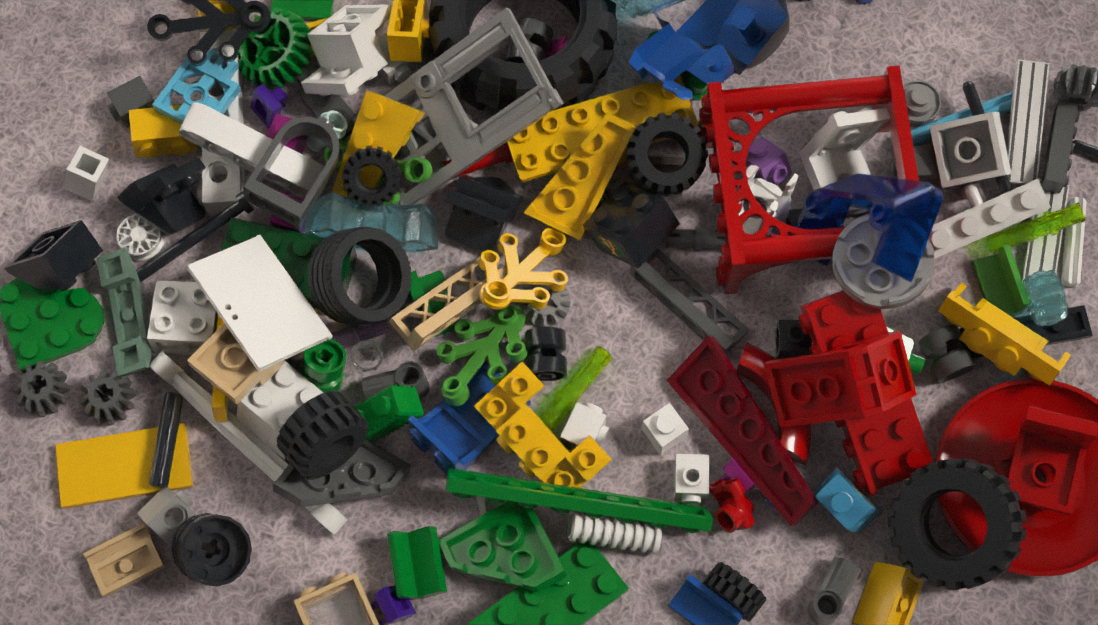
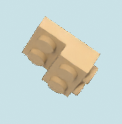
[187,323,285,404]

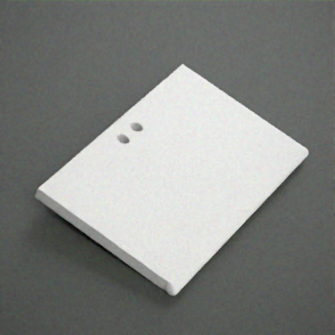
[187,235,333,372]

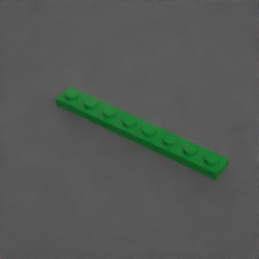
[446,468,713,533]

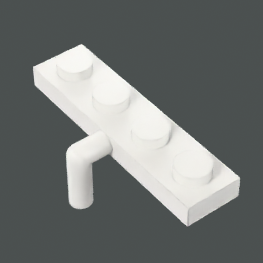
[927,179,1051,259]

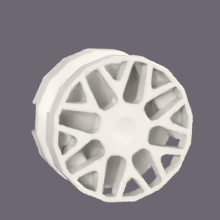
[116,214,165,262]

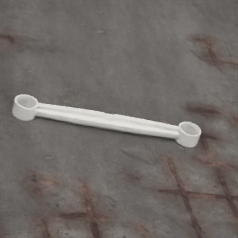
[149,351,348,535]

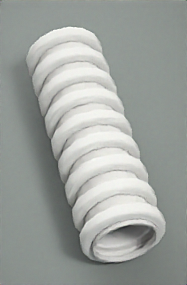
[567,512,662,554]

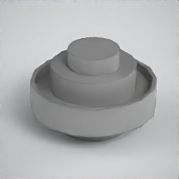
[903,80,941,126]

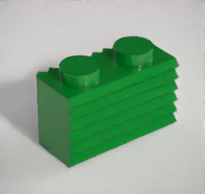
[354,385,424,440]

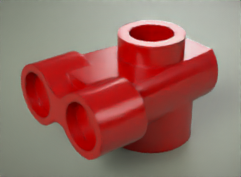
[709,477,755,533]

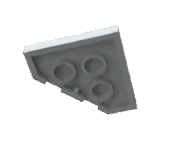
[272,440,411,507]

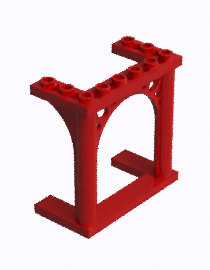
[698,65,929,295]

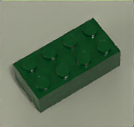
[221,217,357,310]

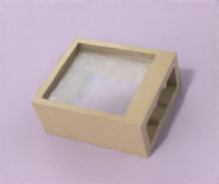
[293,572,379,625]

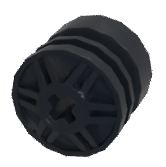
[171,513,252,587]

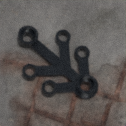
[147,0,271,66]

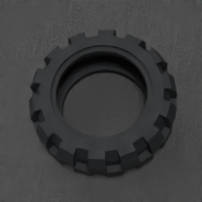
[429,0,618,113]

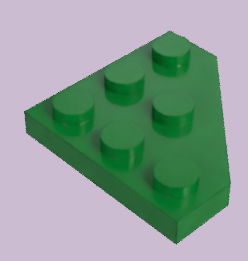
[439,501,568,592]

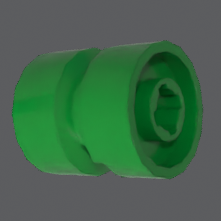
[302,339,346,393]

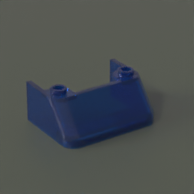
[795,173,943,282]

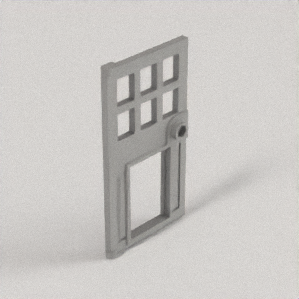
[352,8,563,214]

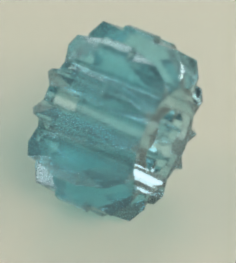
[1023,270,1068,326]

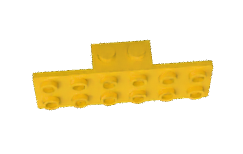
[507,75,699,182]

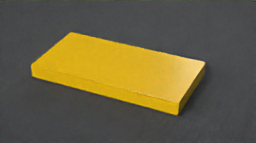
[55,423,193,509]

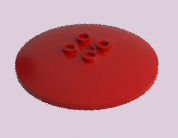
[935,378,1098,577]

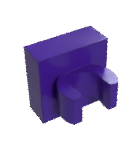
[250,84,288,129]
[371,585,416,625]

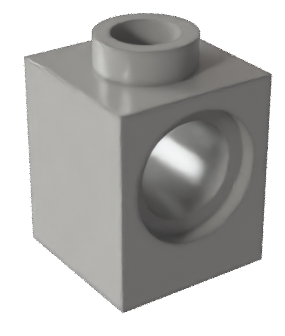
[137,485,196,545]

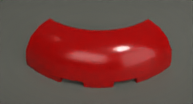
[736,343,811,466]

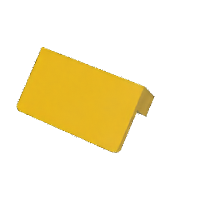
[853,562,924,625]

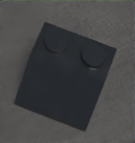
[4,220,103,293]

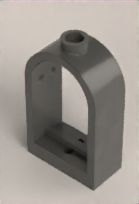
[243,116,339,229]

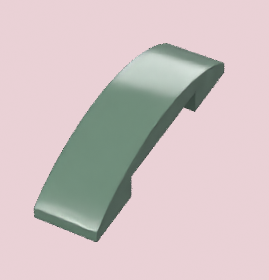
[96,248,151,377]

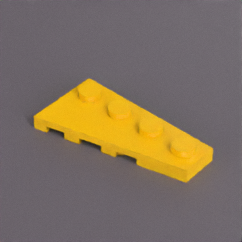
[524,112,636,240]

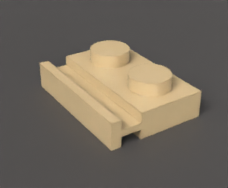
[83,523,166,598]

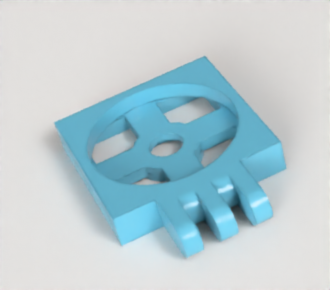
[152,49,241,125]

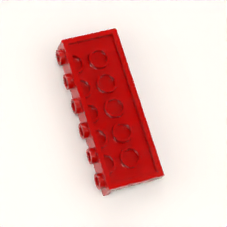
[798,290,933,496]

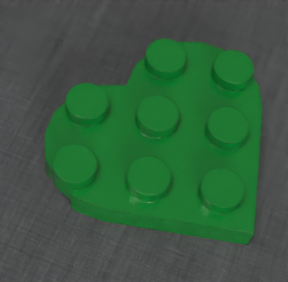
[0,278,105,373]

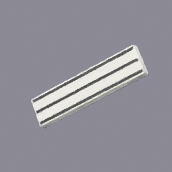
[1007,59,1050,185]
[1021,179,1070,304]

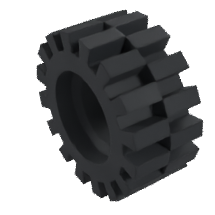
[342,146,401,207]
[702,562,767,622]

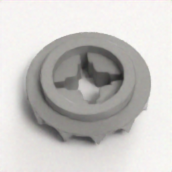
[520,280,570,327]

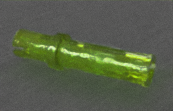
[986,202,1085,255]
[539,346,613,432]

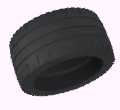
[307,227,412,325]

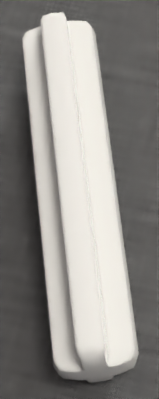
[1061,197,1087,287]

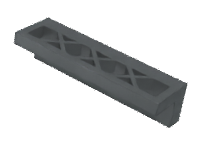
[630,248,749,354]

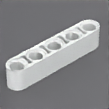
[179,103,325,201]

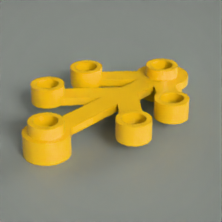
[479,227,568,310]

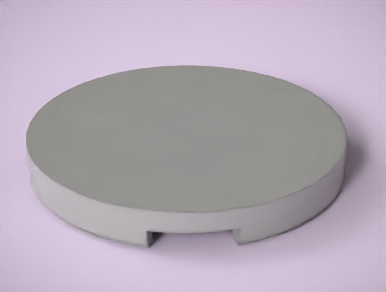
[832,212,934,309]

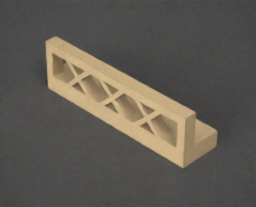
[389,257,507,351]

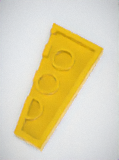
[326,90,425,220]

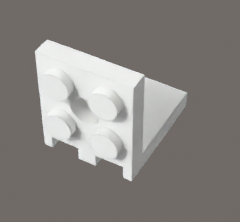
[799,107,891,219]

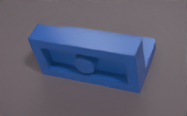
[668,574,744,625]

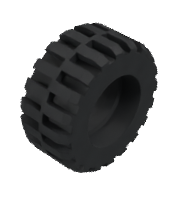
[888,458,1027,590]

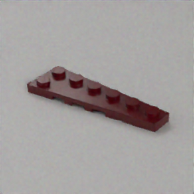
[666,336,818,526]

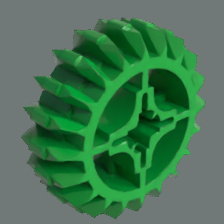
[238,7,314,90]

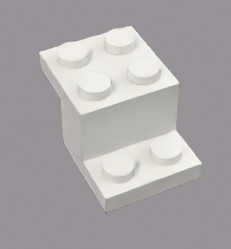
[301,5,391,97]

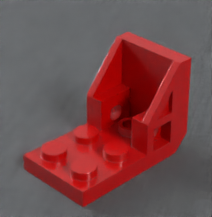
[764,330,917,428]

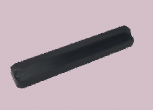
[149,392,183,488]

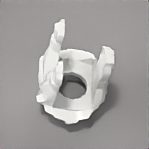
[735,165,799,236]

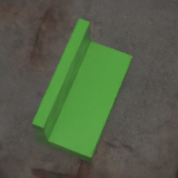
[971,244,1030,316]

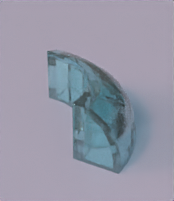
[304,192,438,252]

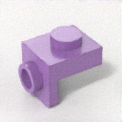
[746,136,792,185]

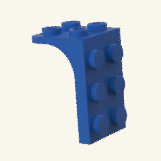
[407,361,531,474]

